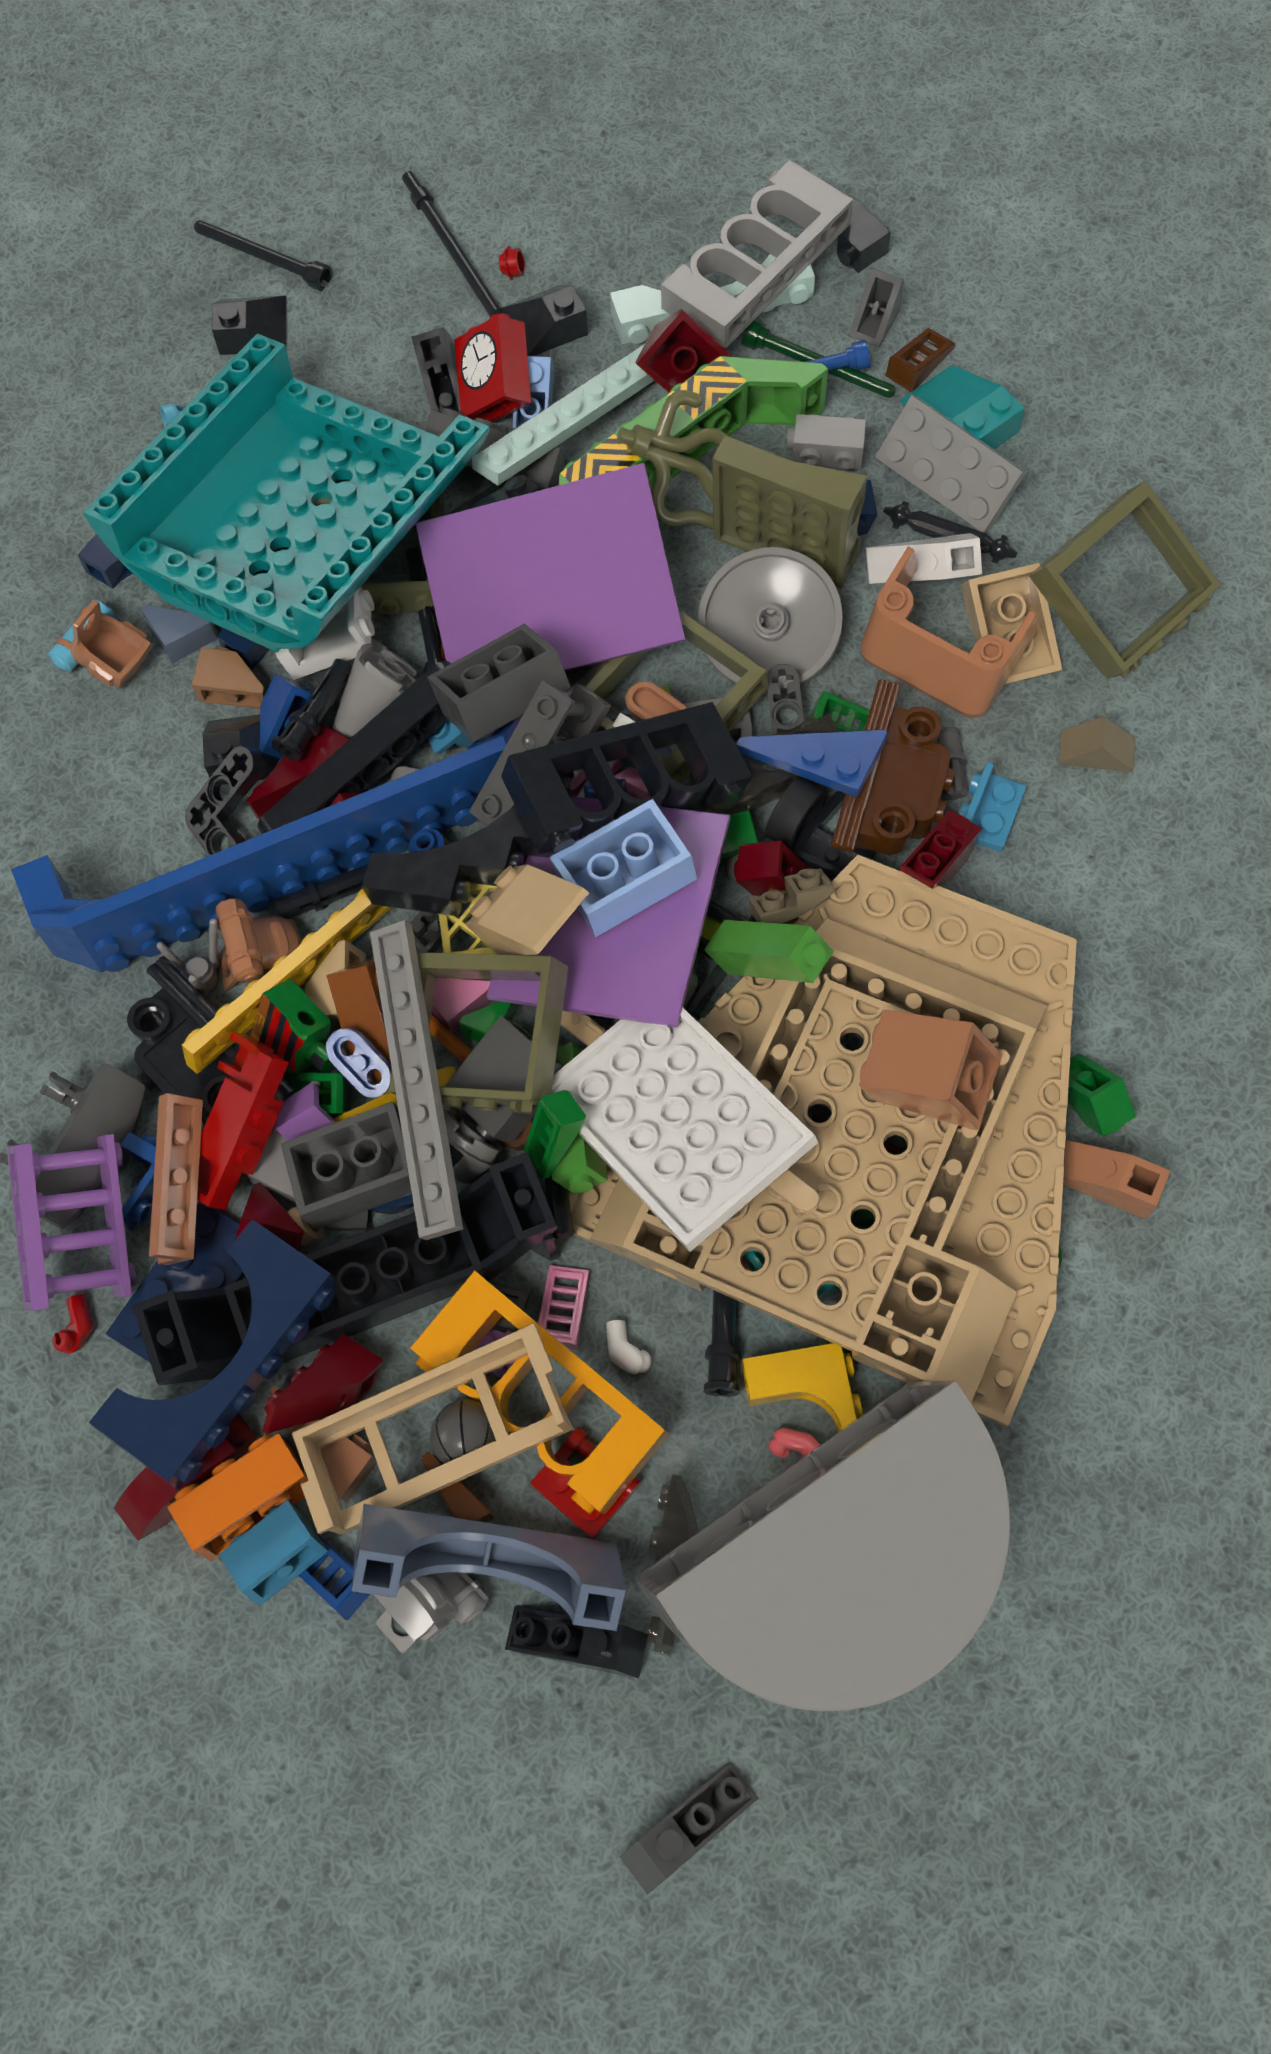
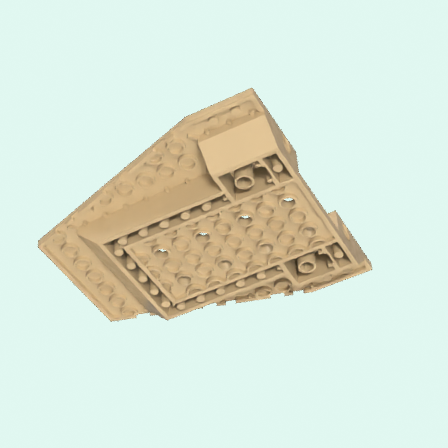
[569,855,1077,1428]

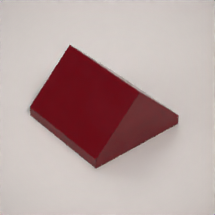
[635,308,732,393]

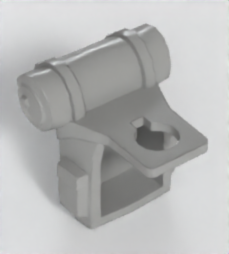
[374,1572,489,1653]

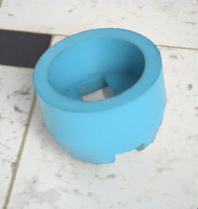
[160,404,184,427]

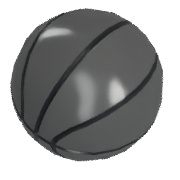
[430,1399,496,1465]

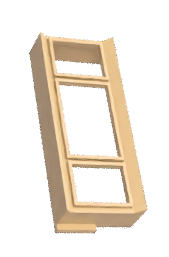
[292,1323,574,1535]

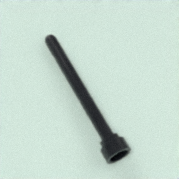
[194,220,332,292]
[406,547,445,674]

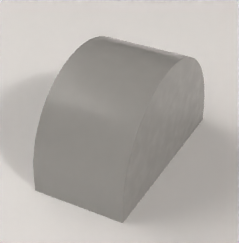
[634,1381,1010,1712]

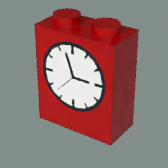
[454,314,531,423]

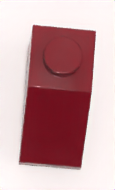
[734,841,810,896]

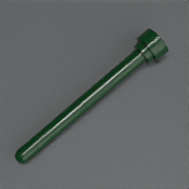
[742,320,895,398]

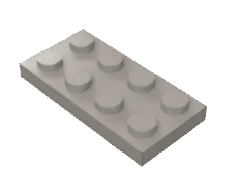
[875,395,1027,533]

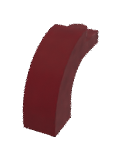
[114,1413,258,1541]

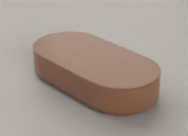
[626,681,687,721]

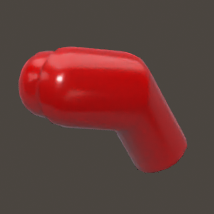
[53,1294,93,1354]

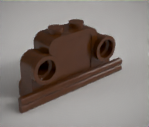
[831,679,955,855]

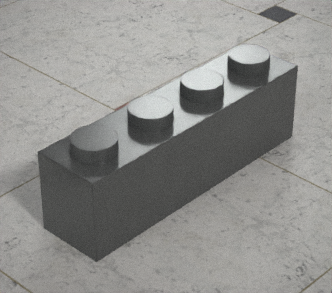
[425,408,567,490]

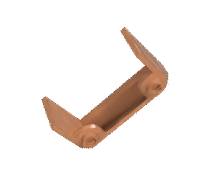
[861,546,1037,718]

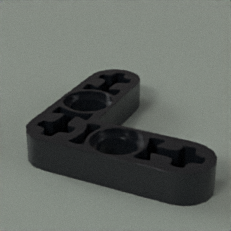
[185,746,265,856]

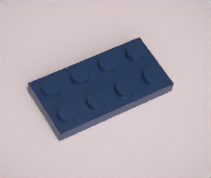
[105,1201,245,1363]

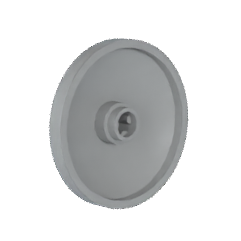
[698,547,843,693]

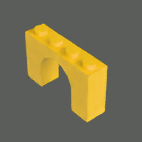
[742,1343,863,1432]

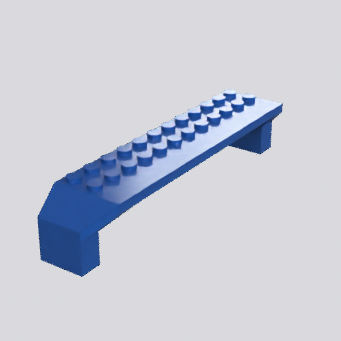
[11,719,521,972]

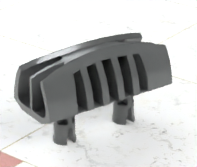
[0,1064,146,1229]

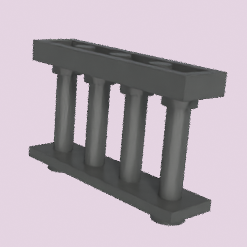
[469,680,611,826]

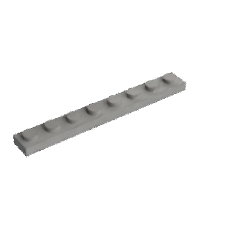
[370,920,463,1240]

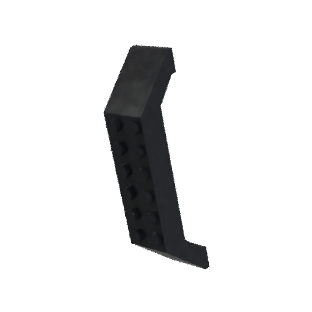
[132,1152,557,1386]

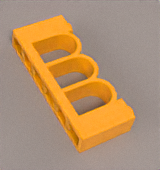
[410,1271,670,1514]

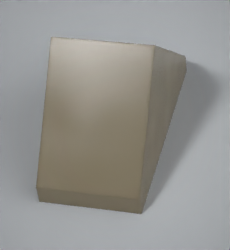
[1059,716,1135,772]

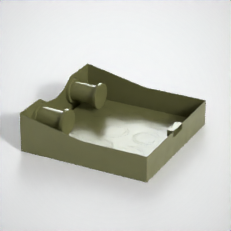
[712,436,867,589]

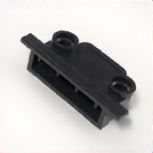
[127,956,295,1121]

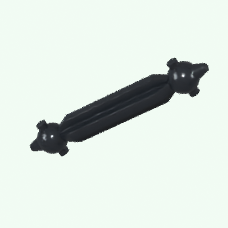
[883,501,1017,564]

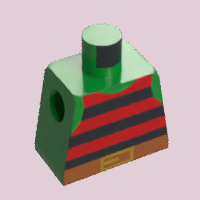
[251,978,334,1074]

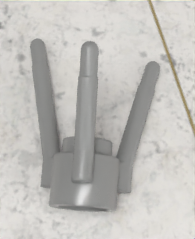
[156,918,221,997]

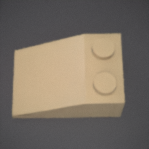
[961,563,1063,684]
[465,864,589,955]

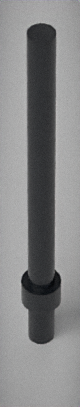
[402,171,502,316]

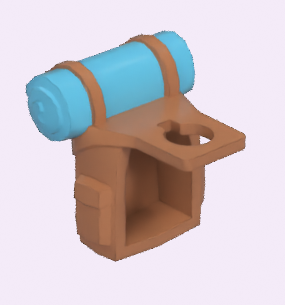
[48,599,152,689]

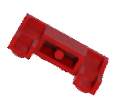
[197,1031,289,1210]

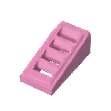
[538,1265,589,1350]

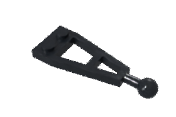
[791,790,876,880]

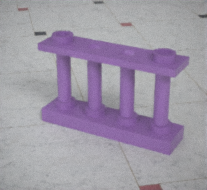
[7,1134,136,1311]

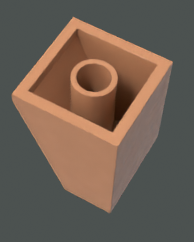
[859,1010,1002,1131]

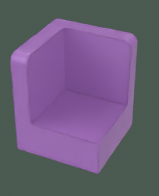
[276,1083,336,1140]

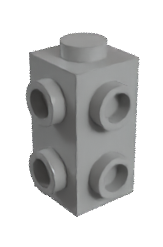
[786,414,866,470]

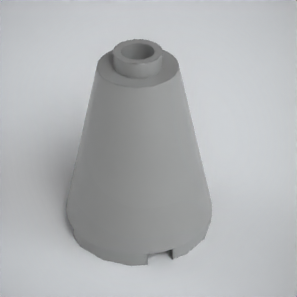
[332,643,417,739]

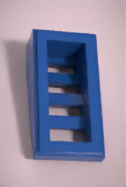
[298,1531,370,1620]

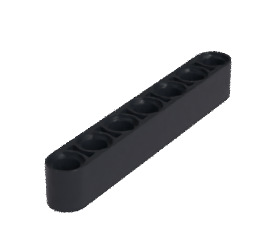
[258,661,452,834]

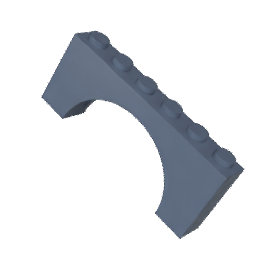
[352,1504,626,1631]

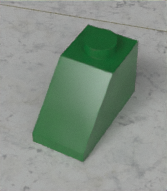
[1068,1053,1136,1137]

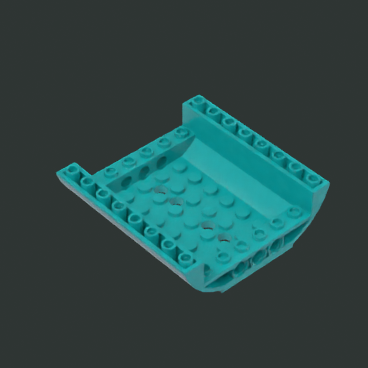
[83,333,490,653]

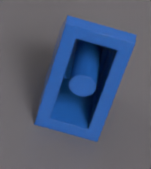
[259,673,313,759]

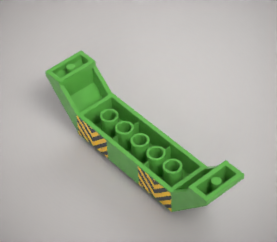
[559,356,828,492]

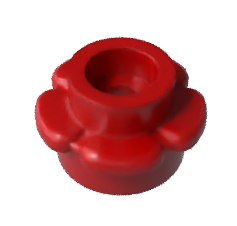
[499,246,525,280]

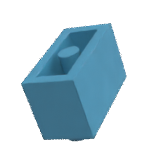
[219,1500,328,1606]

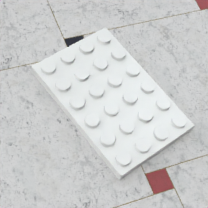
[551,1007,818,1252]

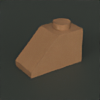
[191,647,266,709]

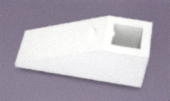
[866,533,982,584]

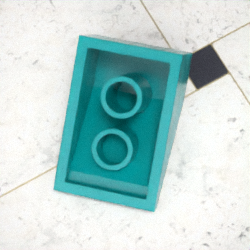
[900,365,1025,449]

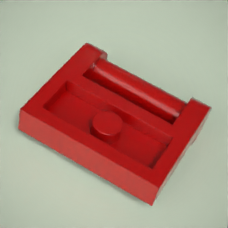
[530,1426,642,1539]

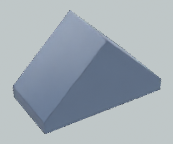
[142,604,219,663]

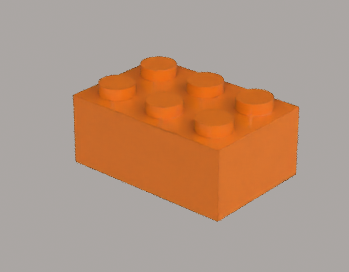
[167,1433,308,1561]

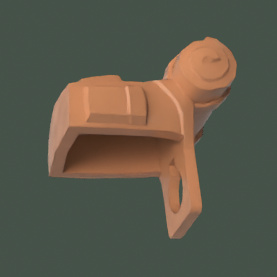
[215,899,302,990]

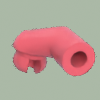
[768,1428,821,1458]

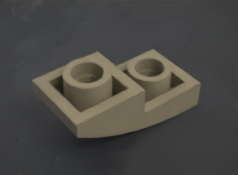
[749,868,834,924]

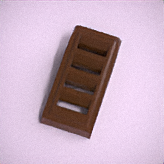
[885,328,955,392]
[421,1452,494,1523]

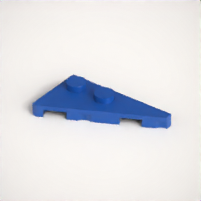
[736,730,887,798]

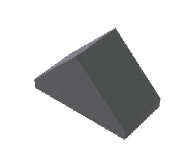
[848,268,904,347]

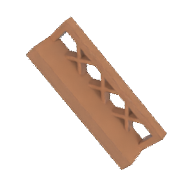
[149,1093,203,1265]

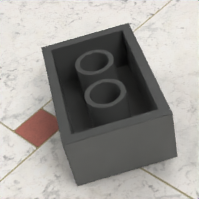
[427,623,571,743]
[280,1102,412,1230]

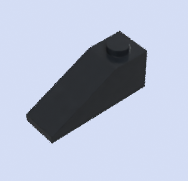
[411,327,460,413]

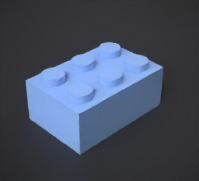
[550,799,698,938]

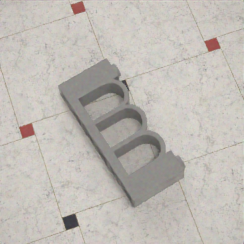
[660,160,853,348]

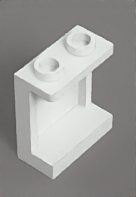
[276,587,375,680]

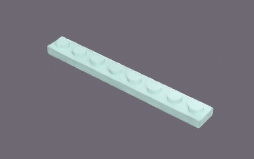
[472,344,654,485]

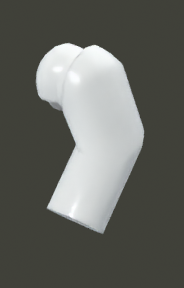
[606,1320,652,1374]

